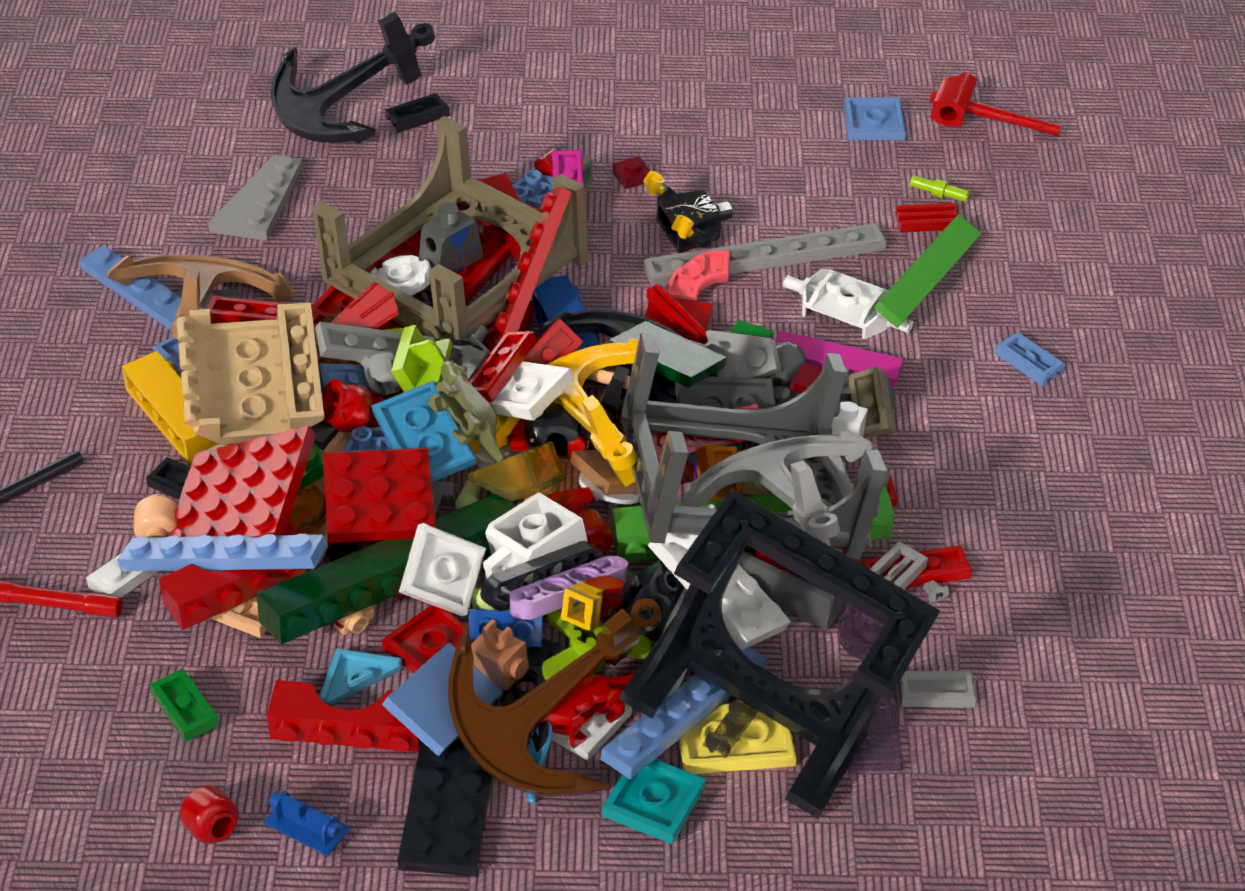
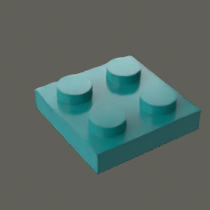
[602,759,706,845]

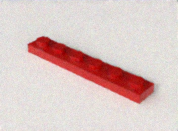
[486,187,572,353]

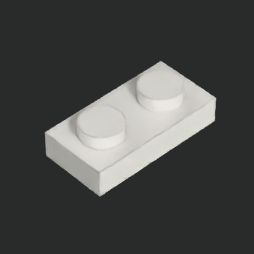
[86,554,159,597]

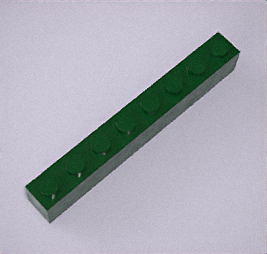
[256,492,515,645]

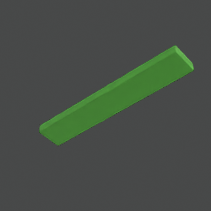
[874,214,982,328]

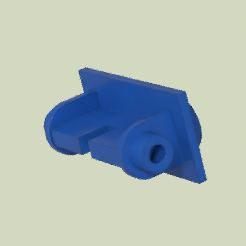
[469,609,544,648]
[263,791,350,857]

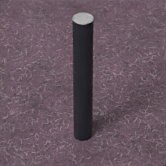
[0,451,84,504]

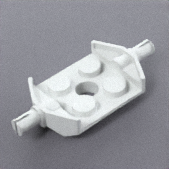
[783,268,913,339]

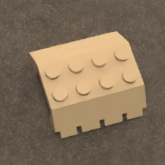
[176,302,324,445]

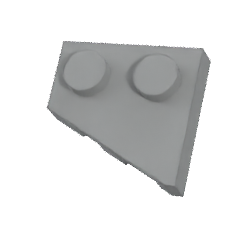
[706,330,782,378]

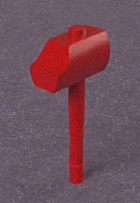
[929,71,1061,136]

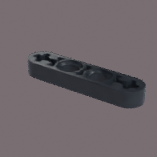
[480,541,603,611]

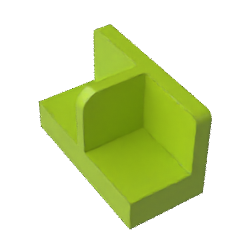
[391,325,453,392]

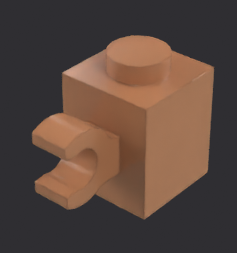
[471,619,529,691]

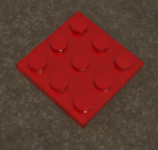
[323,448,436,543]

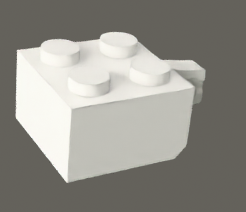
[483,492,588,584]

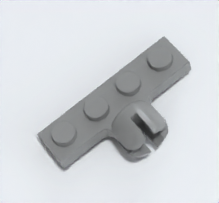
[314,322,436,396]

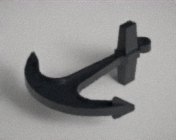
[271,12,435,143]
[542,309,718,450]

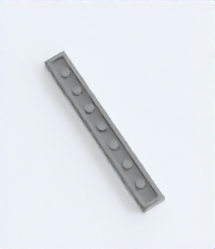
[643,223,886,287]

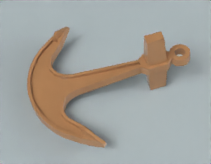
[107,254,295,364]

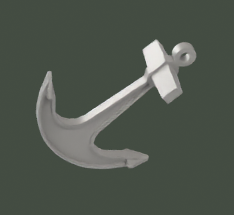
[680,429,874,546]

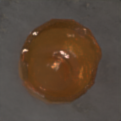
[289,485,326,535]

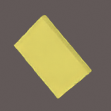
[678,702,797,774]

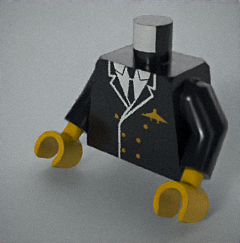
[643,170,733,254]

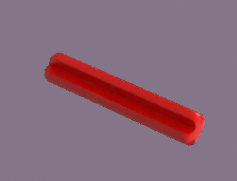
[646,284,708,344]

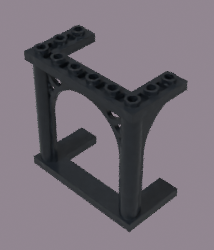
[620,489,940,819]

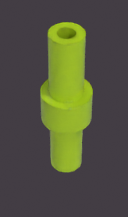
[910,175,970,202]

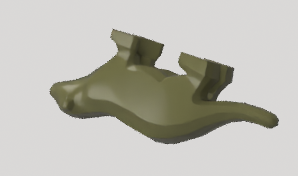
[427,360,504,462]

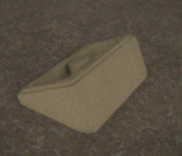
[849,366,896,437]

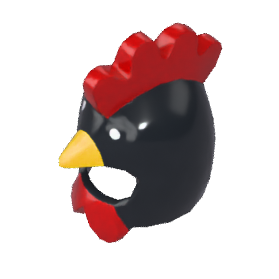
[507,404,587,462]

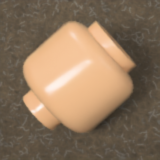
[133,494,178,538]

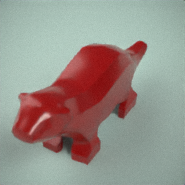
[533,670,637,749]

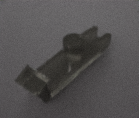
[702,699,758,758]

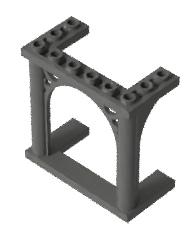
[620,334,889,560]

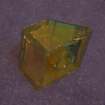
[467,441,567,502]

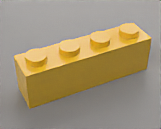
[122,351,219,465]

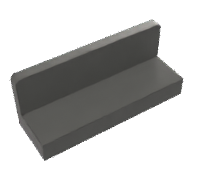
[738,552,846,631]

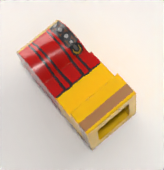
[561,576,624,631]

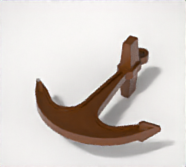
[448,598,661,797]

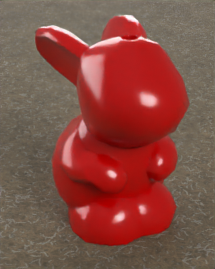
[322,378,387,434]

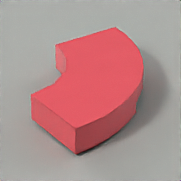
[666,250,730,301]

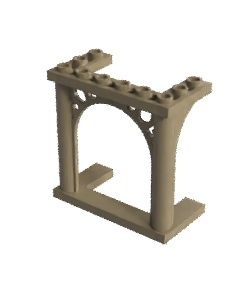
[312,116,588,342]

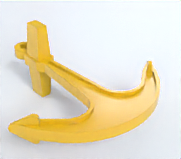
[496,339,660,487]

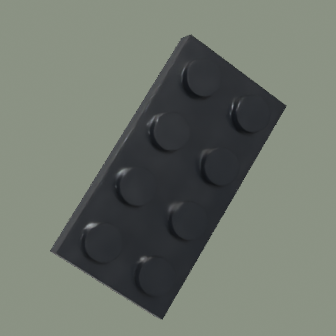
[398,739,493,877]

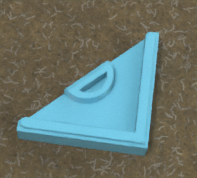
[319,648,403,706]

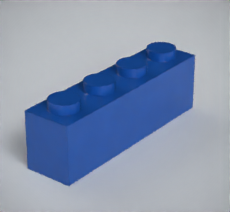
[531,275,605,384]

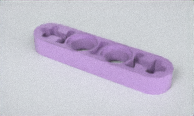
[510,556,628,620]

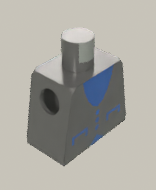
[419,203,483,273]

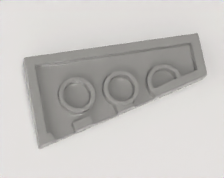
[208,155,303,241]

